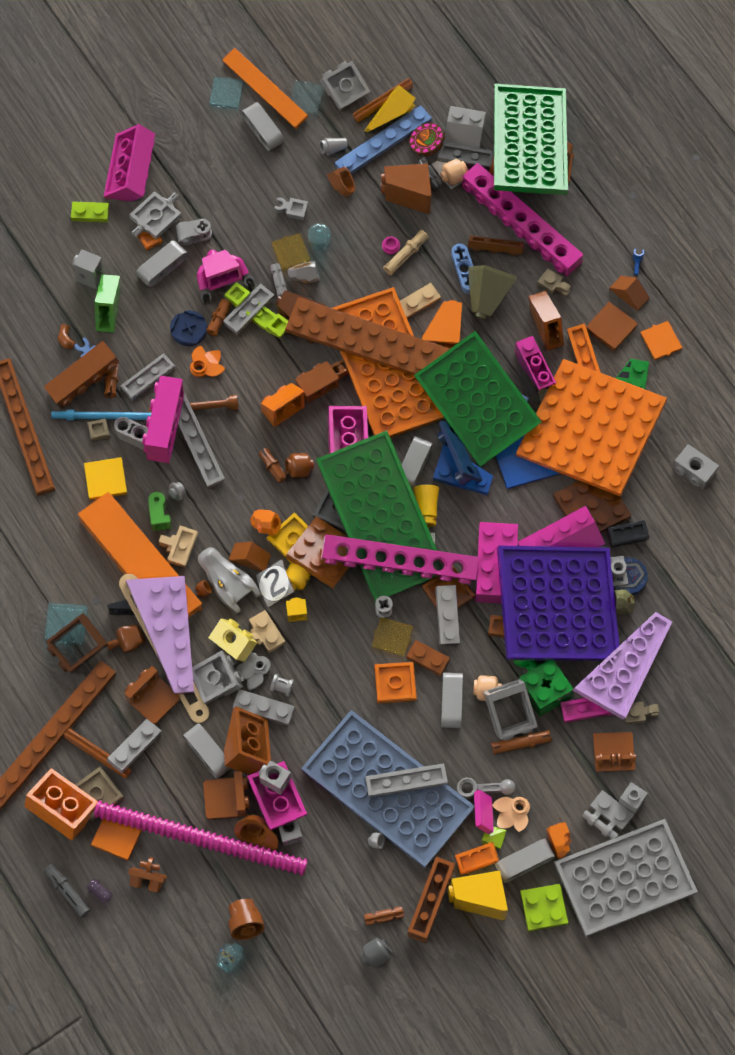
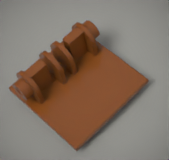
[593,732,636,772]

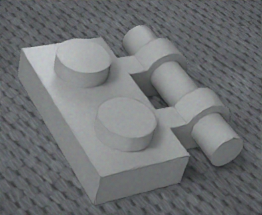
[582,790,634,839]

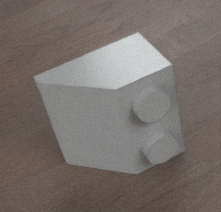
[444,106,486,149]

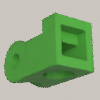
[148,492,172,531]

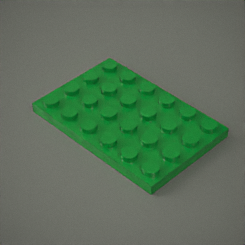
[414,331,542,467]

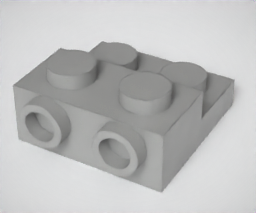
[320,61,371,110]
[192,651,243,704]

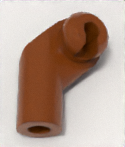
[58,324,75,350]

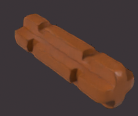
[364,906,404,926]

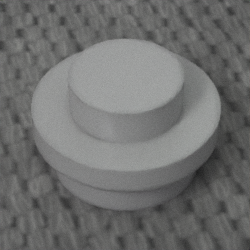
[169,482,186,501]

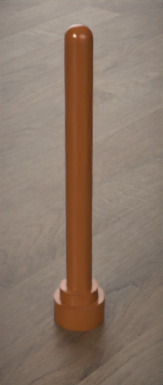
[148,395,239,413]

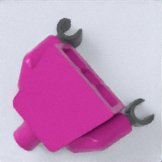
[197,250,255,304]

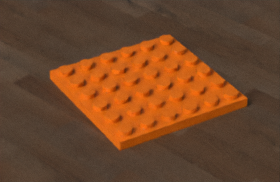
[516,359,667,497]

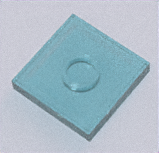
[44,603,88,644]

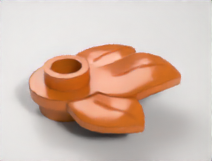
[190,346,225,377]

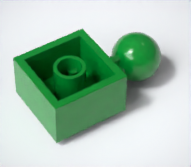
[513,660,573,717]

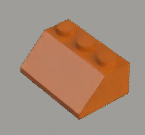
[24,768,98,841]

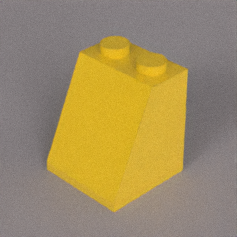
[447,871,508,920]

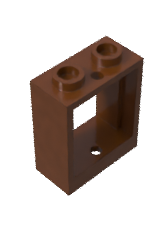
[46,613,109,674]

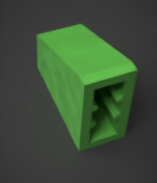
[95,274,120,333]

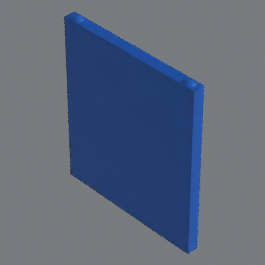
[496,436,561,489]

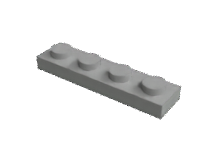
[365,763,448,798]

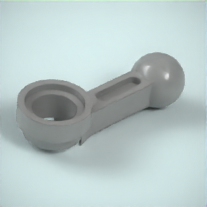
[457,777,516,798]

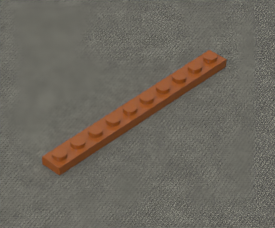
[0,661,116,811]

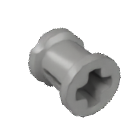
[375,596,393,619]
[270,674,294,697]

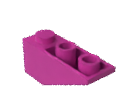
[515,336,556,390]

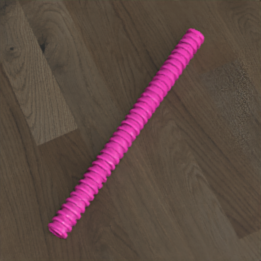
[94,800,308,876]

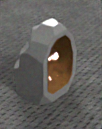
[288,261,320,283]

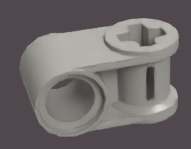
[176,219,212,246]

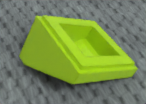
[481,827,506,849]

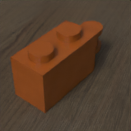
[295,360,348,404]

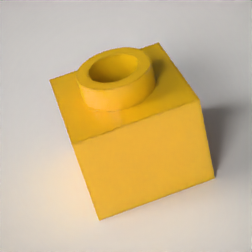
[286,598,307,622]

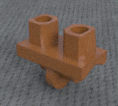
[128,857,168,893]

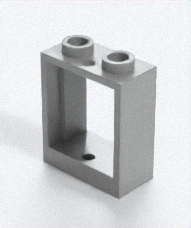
[483,679,538,740]

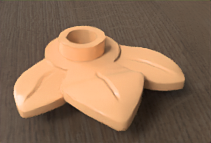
[492,797,530,832]

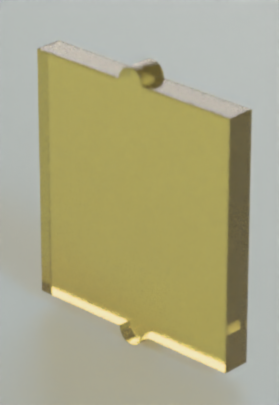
[271,233,311,270]
[372,617,413,656]

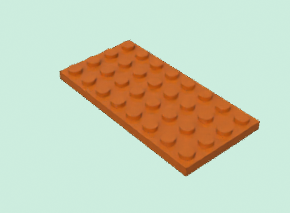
[332,287,445,438]

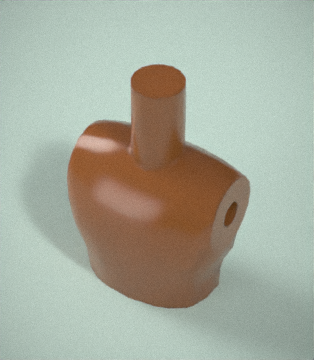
[107,624,145,653]

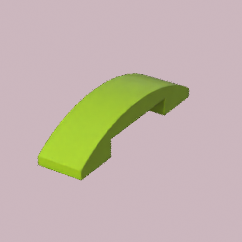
[224,282,288,338]

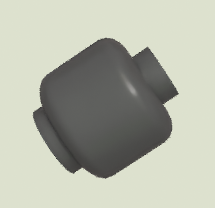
[361,938,393,968]

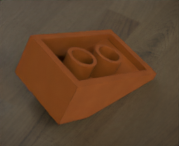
[224,706,271,775]

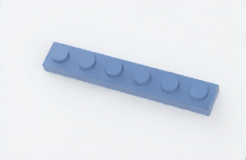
[335,105,432,175]

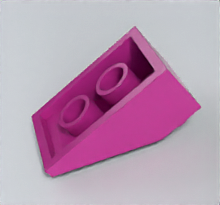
[247,761,307,830]

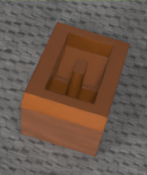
[609,275,650,311]
[228,542,271,572]

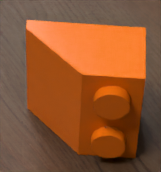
[260,383,305,427]

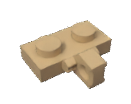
[159,526,198,568]
[249,610,285,653]

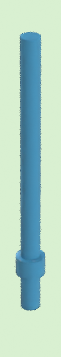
[51,410,151,421]

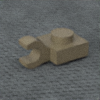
[537,269,571,297]
[625,702,659,725]

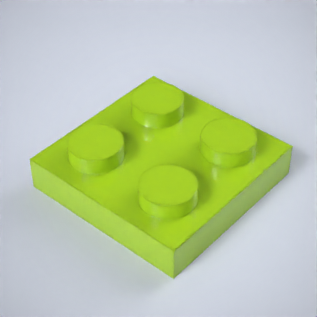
[520,884,568,932]

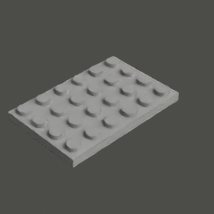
[554,819,698,937]

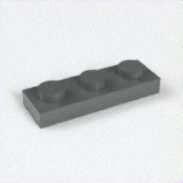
[438,142,494,170]

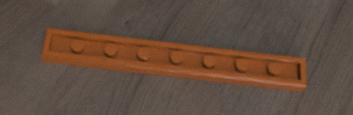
[0,358,55,496]

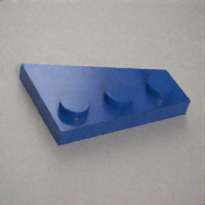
[433,444,493,495]

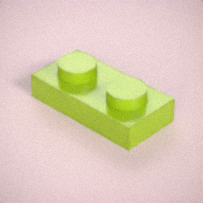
[71,202,109,223]

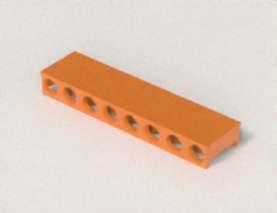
[78,492,202,618]

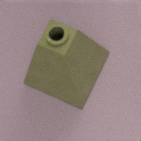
[468,265,517,319]

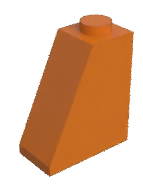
[422,300,462,349]

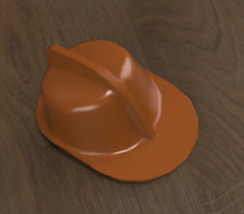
[234,815,279,851]

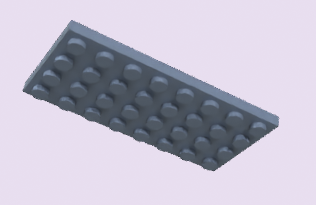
[301,710,475,869]

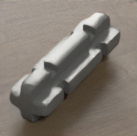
[418,157,441,190]

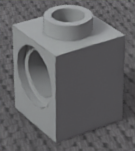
[259,761,291,795]
[619,782,648,815]
[278,820,302,847]

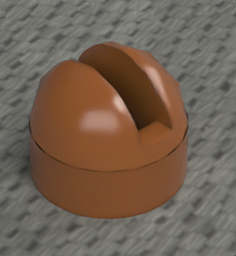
[195,580,212,597]

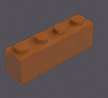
[44,341,120,408]
[407,857,455,944]

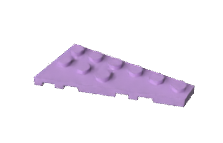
[126,576,194,694]
[573,612,672,720]

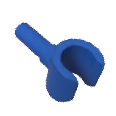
[632,248,644,275]

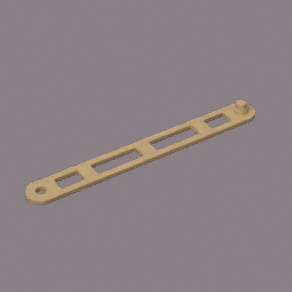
[119,574,209,723]

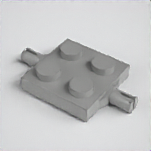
[129,191,181,239]

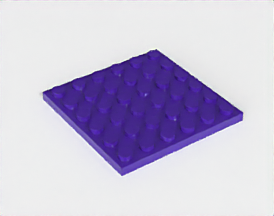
[497,545,619,661]

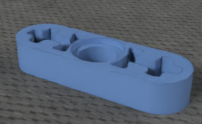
[451,244,473,294]

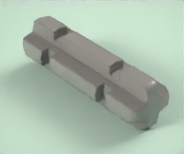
[271,263,287,296]

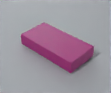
[474,790,494,834]

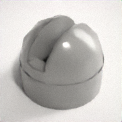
[368,832,385,849]

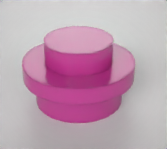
[382,236,400,254]

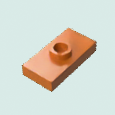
[455,842,499,875]

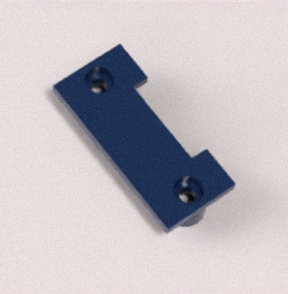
[437,420,483,486]

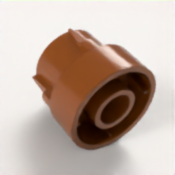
[228,899,265,940]

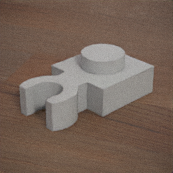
[274,198,308,221]

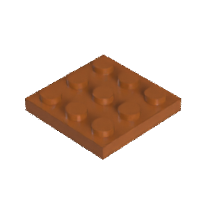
[285,516,350,589]

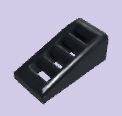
[107,598,138,615]

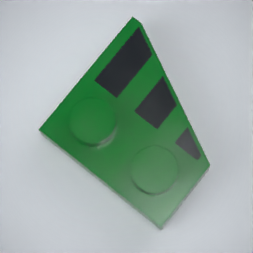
[616,359,649,389]

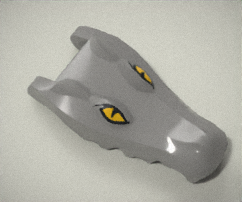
[198,547,262,615]

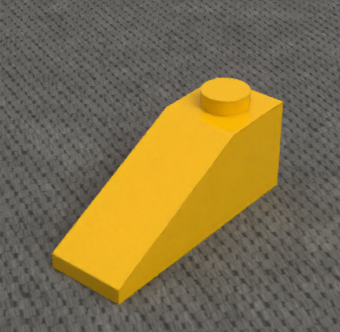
[364,85,416,133]

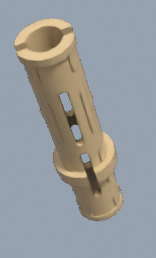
[383,230,429,275]

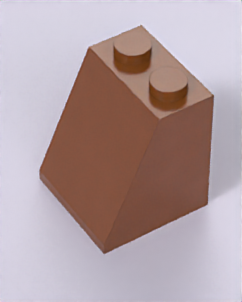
[381,163,431,214]

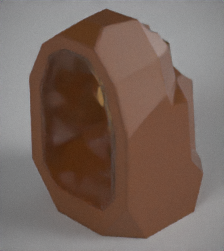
[327,166,355,197]

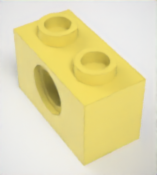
[208,618,258,662]

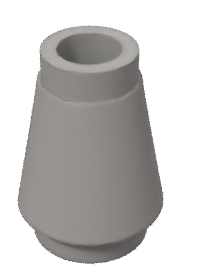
[320,138,348,156]

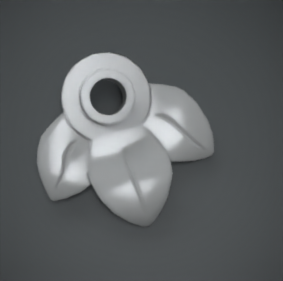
[235,652,271,690]

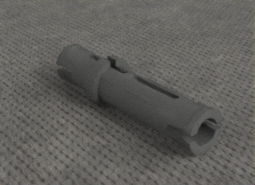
[43,863,91,918]

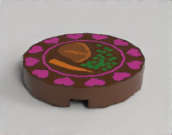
[409,123,445,156]

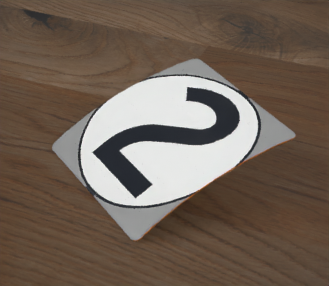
[256,559,294,607]

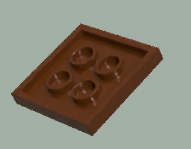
[553,481,631,533]

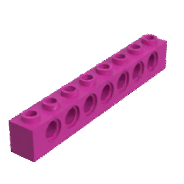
[462,163,583,276]
[321,534,479,584]

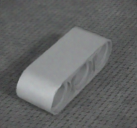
[241,102,285,151]
[136,241,188,287]
[114,417,148,450]
[402,436,433,491]
[441,673,463,728]
[183,723,231,779]
[495,839,555,883]

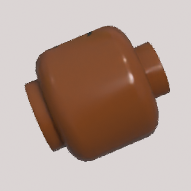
[285,453,314,478]

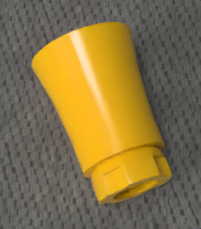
[413,485,439,528]

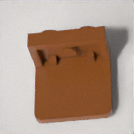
[124,666,180,724]
[203,771,249,820]

